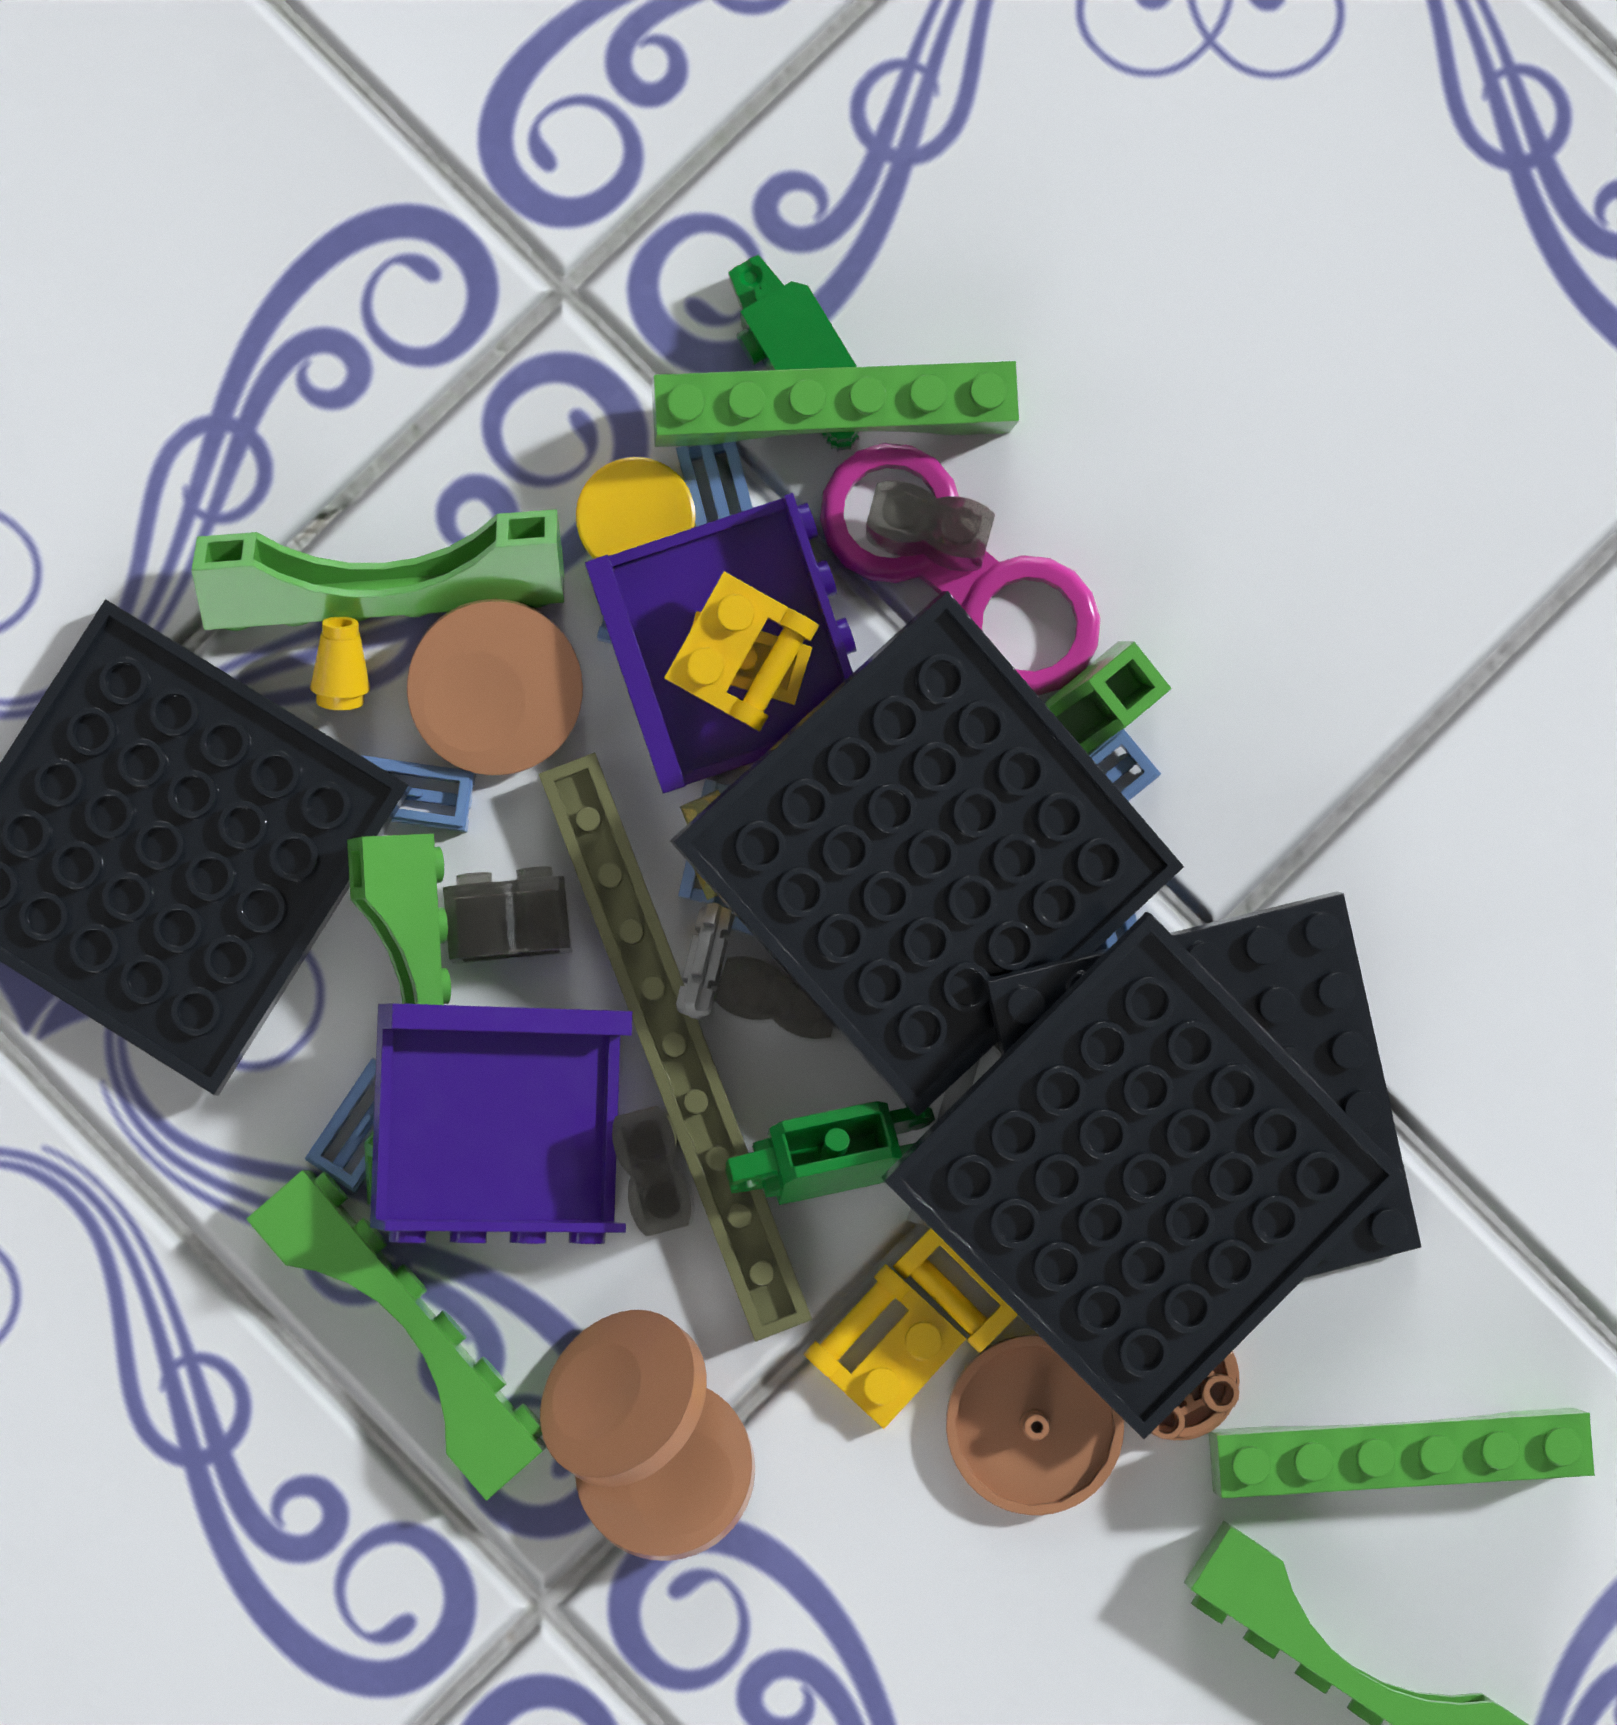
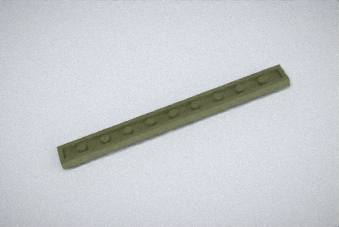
[539,752,812,1342]

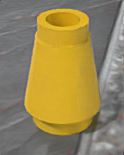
[310,617,370,710]

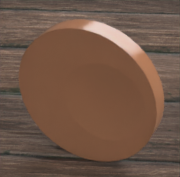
[407,599,583,775]
[540,1310,707,1487]
[946,1335,1124,1515]
[575,1388,755,1561]

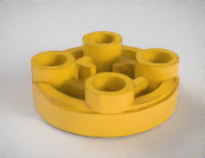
[576,457,696,559]

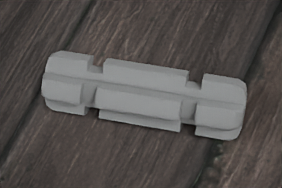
[676,903,734,1019]

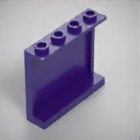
[585,493,857,794]
[370,1003,633,1244]

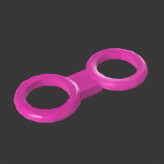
[820,443,1101,696]

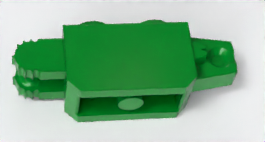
[728,254,859,452]
[725,1101,935,1205]

